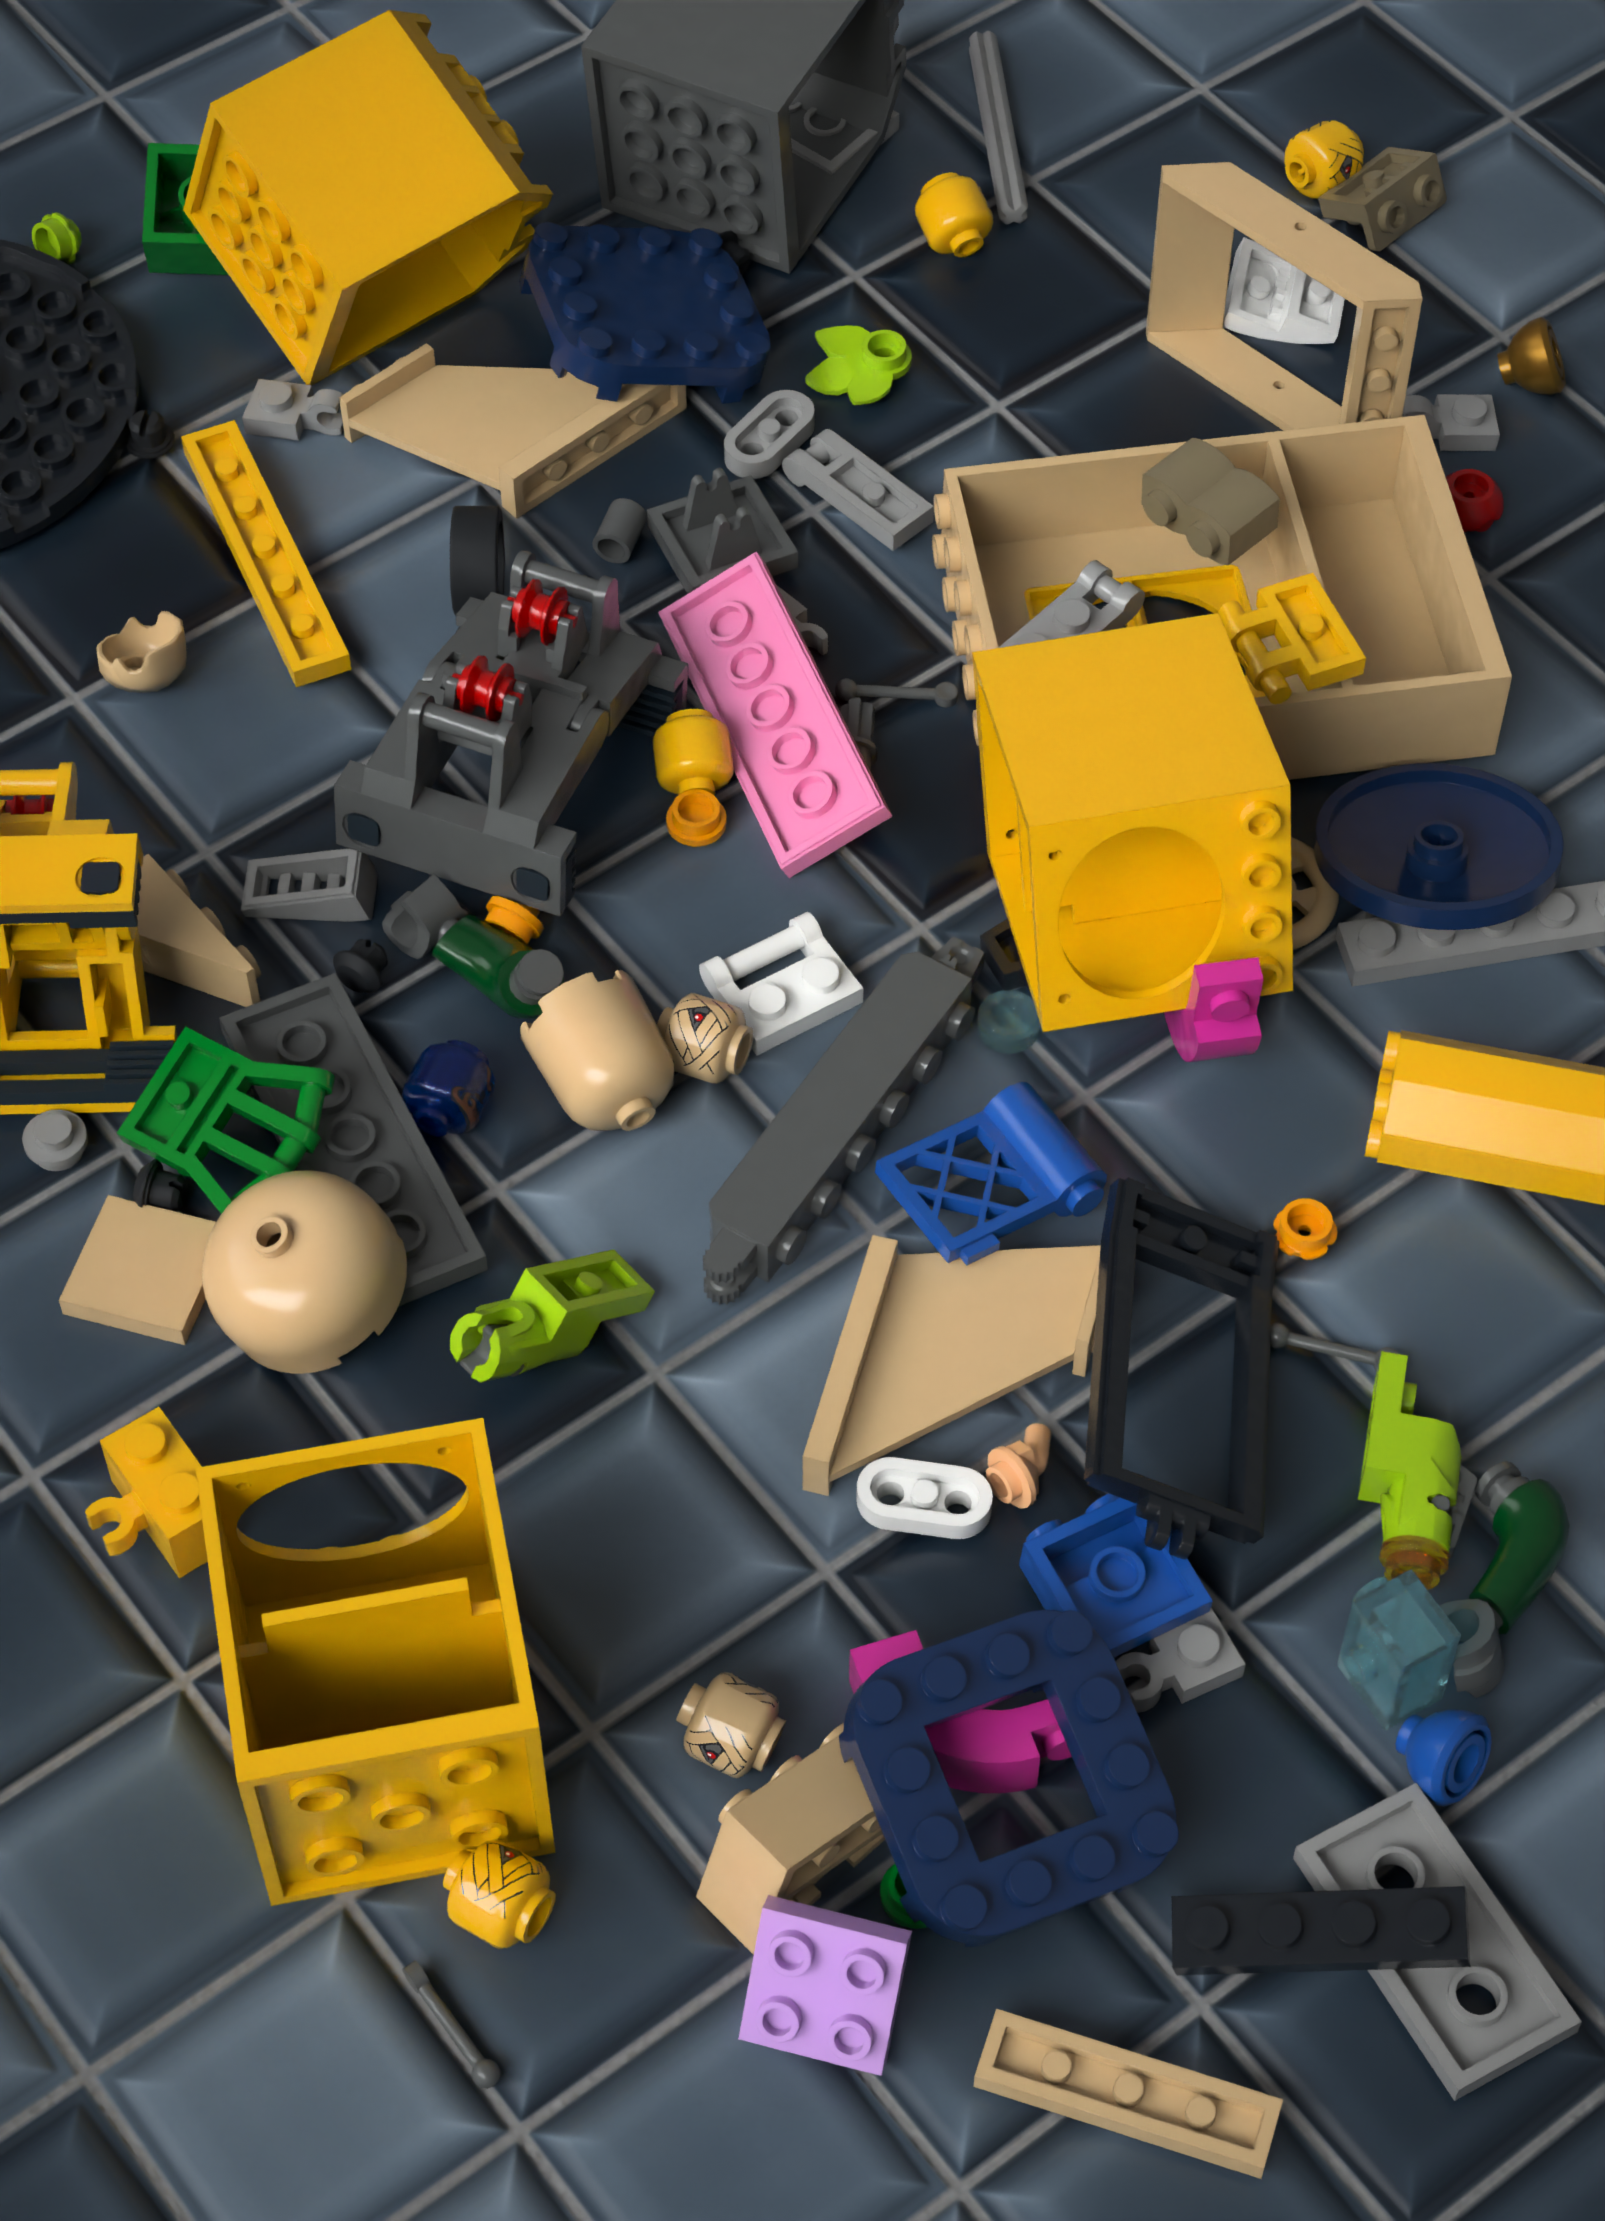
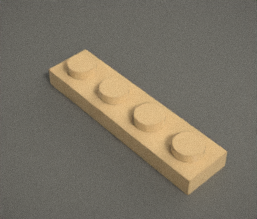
[973,2009,1283,2179]

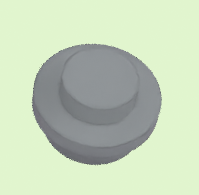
[22,1109,88,1171]

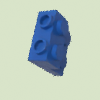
[1019,1494,1213,1657]

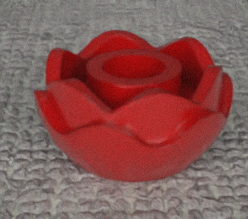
[1446,469,1504,532]

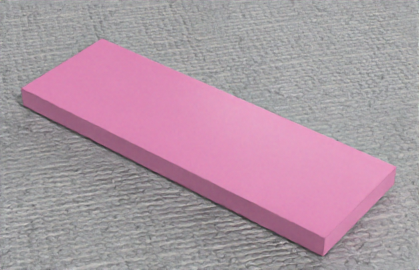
[658,551,893,878]

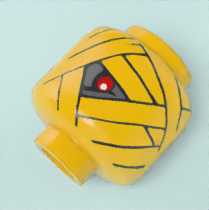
[1284,120,1364,199]
[443,1839,556,1949]

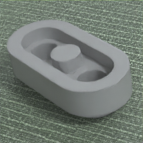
[724,390,815,479]

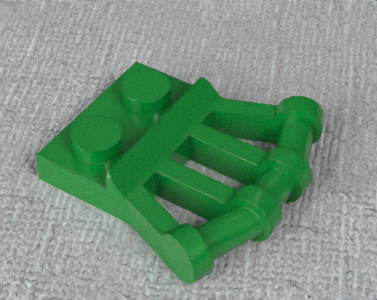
[117,1026,335,1214]

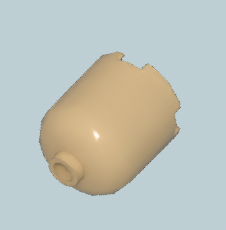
[520,970,674,1131]

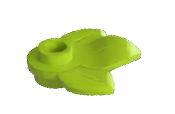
[805,325,912,405]

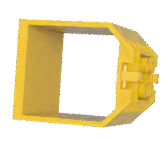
[183,10,553,385]

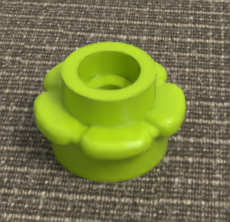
[32,212,82,264]

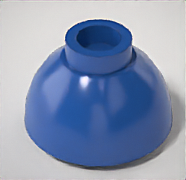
[1396,1709,1492,1807]

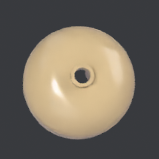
[202,1170,407,1374]

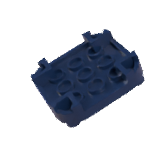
[519,222,771,404]

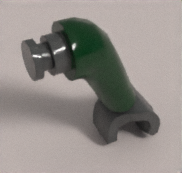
[382,874,565,1019]
[1419,1461,1570,1698]

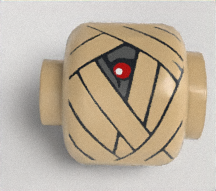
[657,993,753,1084]
[676,1672,786,1778]

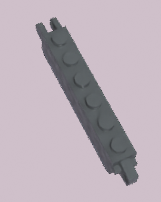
[703,937,985,1305]

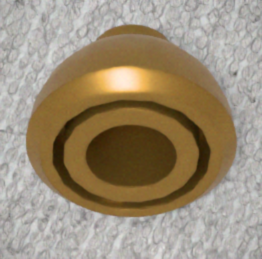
[1497,317,1566,394]

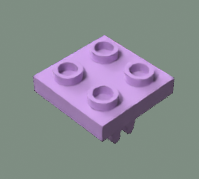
[738,1895,912,2076]

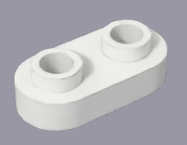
[857,1457,993,1539]

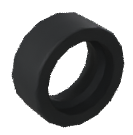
[450,506,505,616]

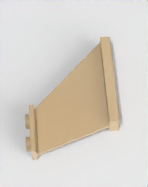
[339,343,687,519]
[803,1235,1101,1496]

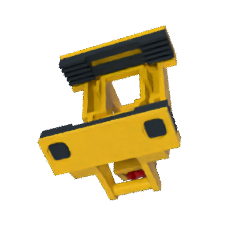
[0,762,177,1115]

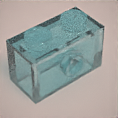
[1337,1569,1461,1731]

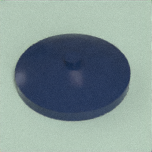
[1314,763,1564,930]

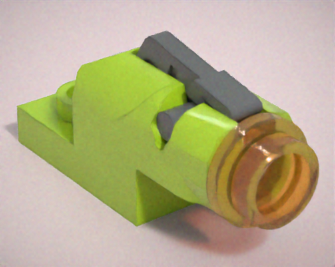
[1358,1351,1477,1591]

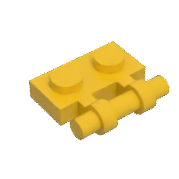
[1218,573,1366,705]

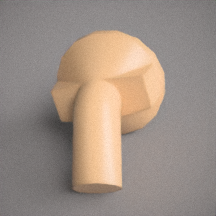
[986,1423,1051,1509]

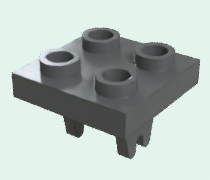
[647,468,798,594]

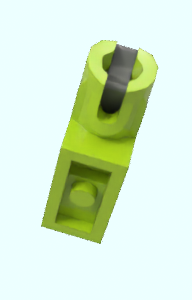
[450,1249,655,1383]

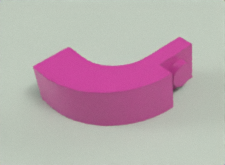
[1164,957,1264,1062]
[849,1630,1072,1793]

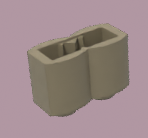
[1141,438,1280,565]

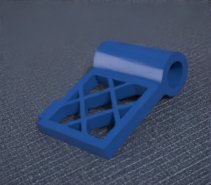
[875,1082,1107,1266]

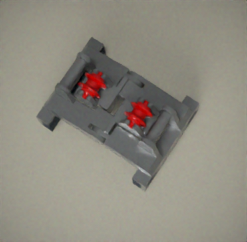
[334,550,688,916]

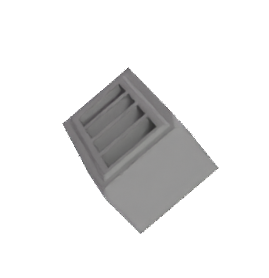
[241,848,378,922]

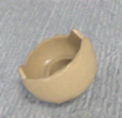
[96,611,187,693]

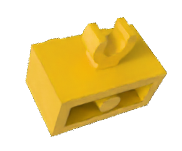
[85,1407,208,1578]

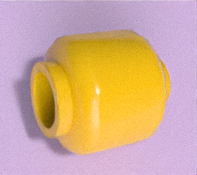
[915,172,993,257]
[653,709,734,796]

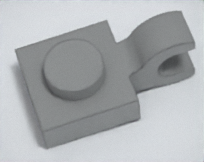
[242,379,343,441]
[1403,394,1500,451]

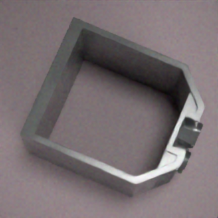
[581,0,906,274]

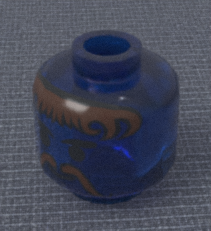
[402,1040,496,1137]

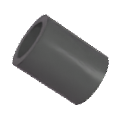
[592,498,647,563]

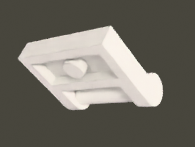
[699,912,863,1056]

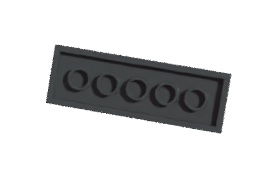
[219,973,488,1307]

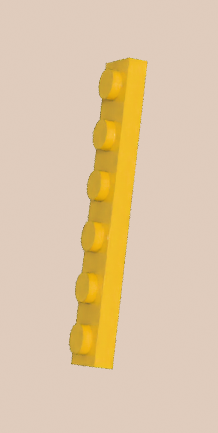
[181,420,352,688]

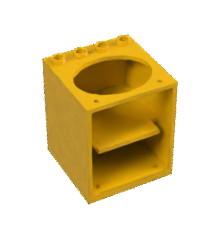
[972,613,1293,1032]
[195,1418,556,1906]

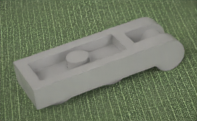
[782,429,934,551]
[999,560,1145,648]

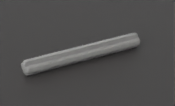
[969,30,1028,225]

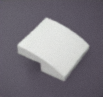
[1223,237,1345,344]

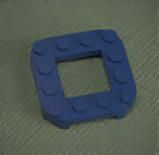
[839,1610,1179,1947]

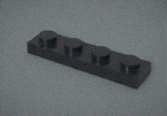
[1171,1886,1471,1976]

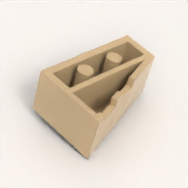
[696,1723,885,1955]

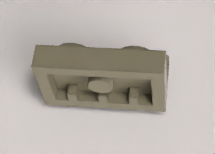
[1318,147,1447,251]

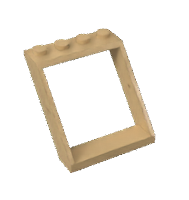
[1146,162,1423,430]

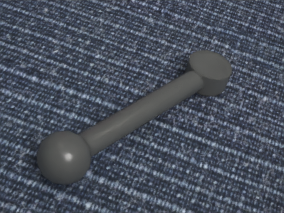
[835,678,958,708]
[1270,1323,1399,1372]
[402,1960,501,2089]

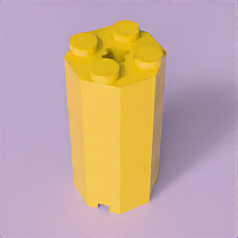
[1364,1030,1605,1205]

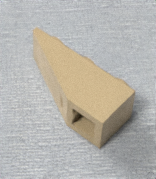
[137,854,261,1007]

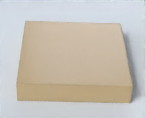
[59,1195,216,1345]

